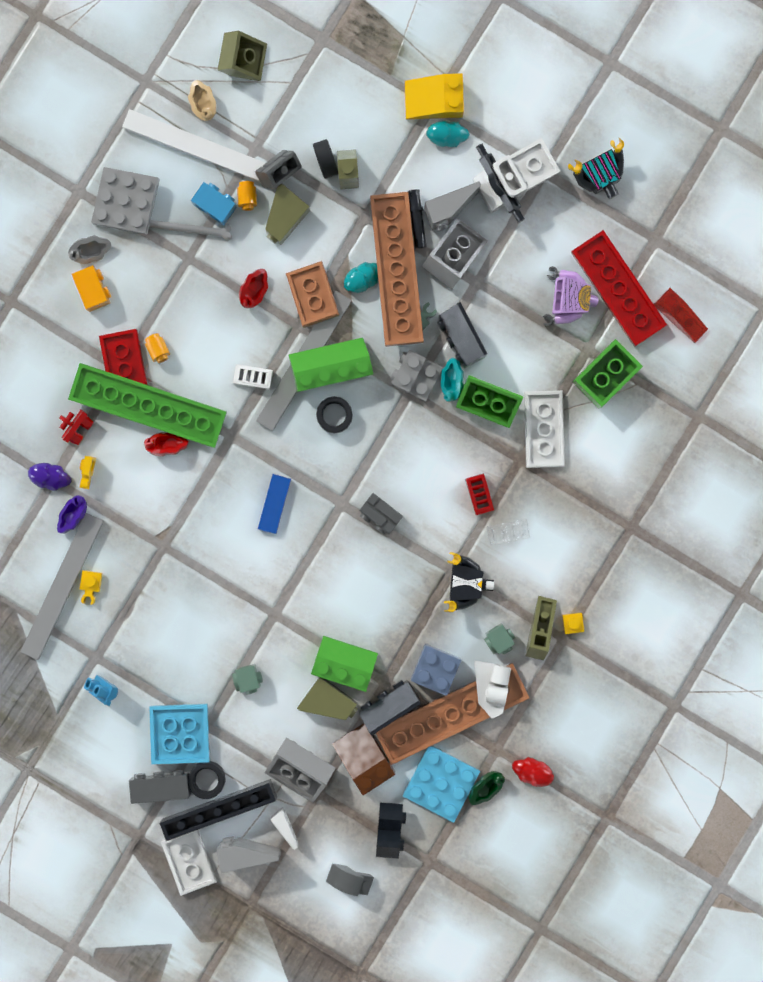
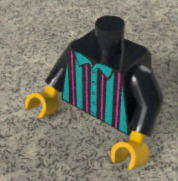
[568,138,624,199]

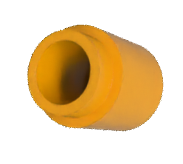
[237,181,257,211]
[145,333,170,363]

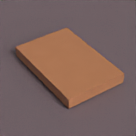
[286,261,340,328]

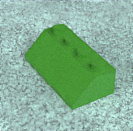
[288,338,373,392]

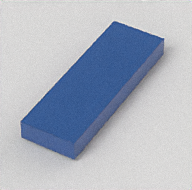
[258,474,291,534]

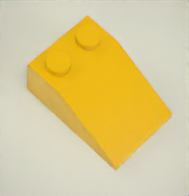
[405,73,464,119]

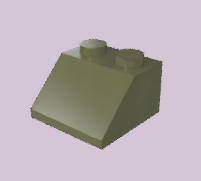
[218,30,267,81]

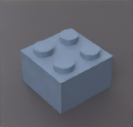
[411,644,461,696]

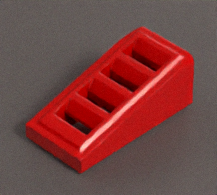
[465,473,494,515]

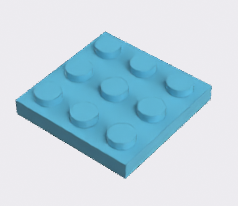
[149,704,210,764]
[403,746,480,823]

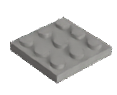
[91,167,160,235]

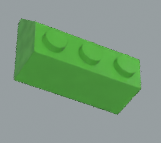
[456,375,523,428]
[311,636,378,692]

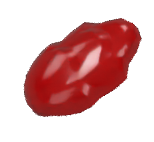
[239,268,268,309]
[144,432,189,456]
[512,757,554,787]

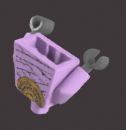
[543,266,598,326]

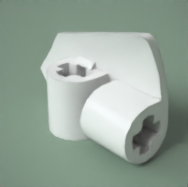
[474,661,511,719]

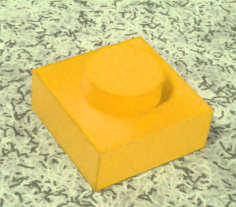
[562,612,584,634]

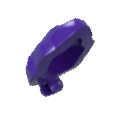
[28,463,72,491]
[57,495,87,534]

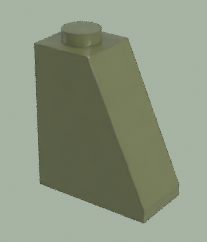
[337,149,359,190]
[265,183,310,245]
[297,677,358,720]

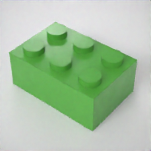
[572,339,643,409]

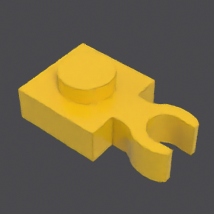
[80,456,96,489]
[80,570,103,605]

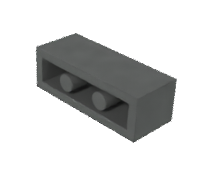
[129,770,191,804]

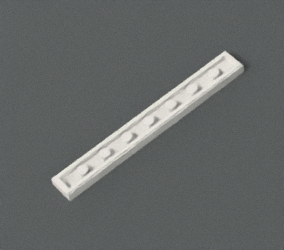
[122,109,265,182]

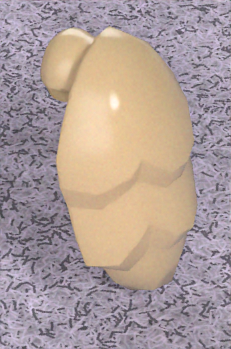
[188,80,217,121]

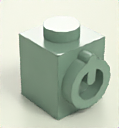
[484,623,515,655]
[232,664,263,695]

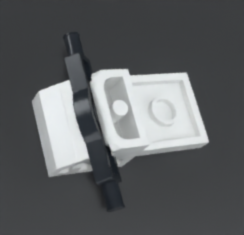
[473,138,561,223]

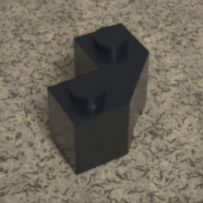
[376,802,406,859]

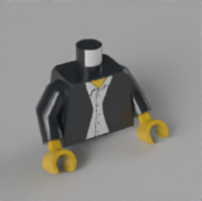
[444,552,494,612]

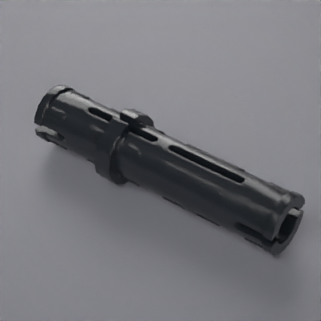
[408,189,427,249]

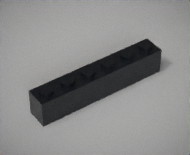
[159,779,277,841]

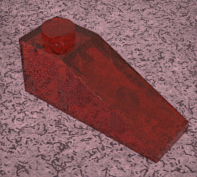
[654,288,708,343]

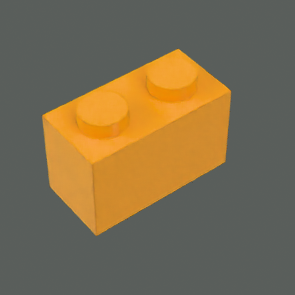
[72,265,111,312]

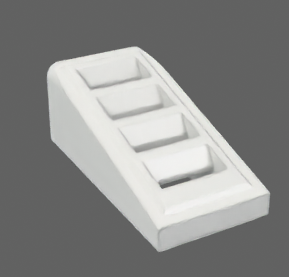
[233,364,274,390]
[271,807,298,850]

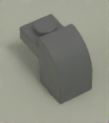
[326,863,374,896]

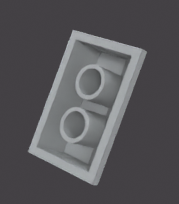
[264,738,335,803]

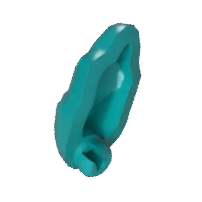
[426,121,470,147]
[344,262,378,293]
[441,358,464,402]

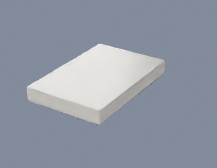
[161,830,217,896]

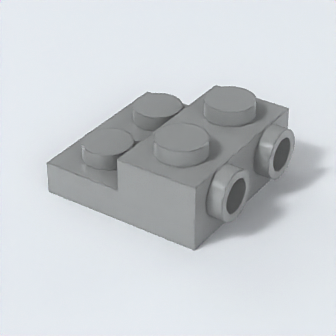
[390,350,443,402]

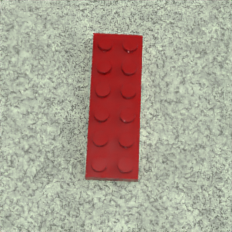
[571,230,667,347]

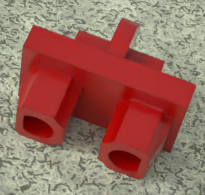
[59,409,94,445]

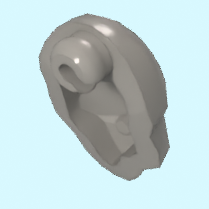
[68,235,111,264]

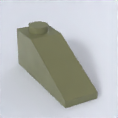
[525,596,557,661]

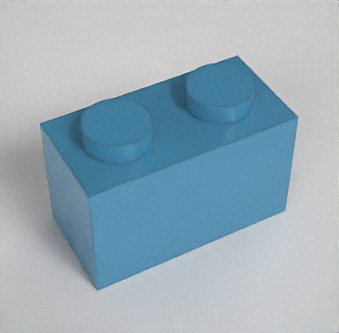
[191,182,237,226]

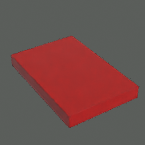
[99,329,148,385]

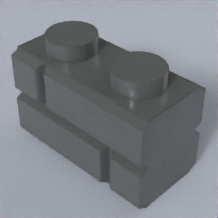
[255,150,302,189]
[359,493,403,535]

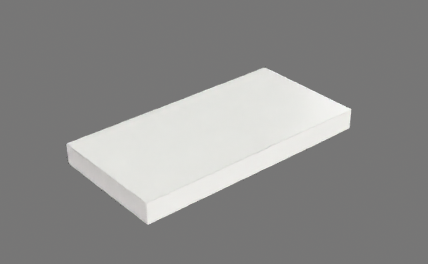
[524,390,565,468]

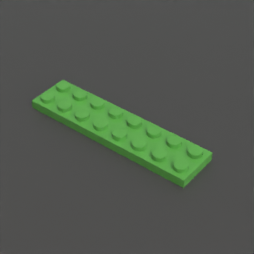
[68,363,227,448]

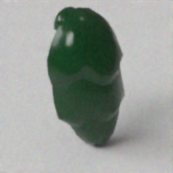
[469,771,505,805]

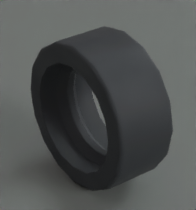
[313,139,338,179]
[316,396,353,433]
[188,761,226,799]

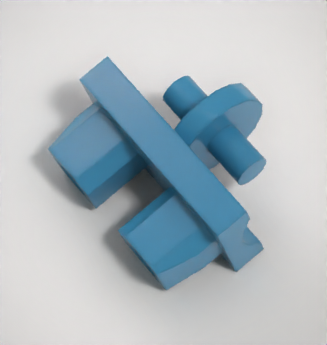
[84,675,118,706]

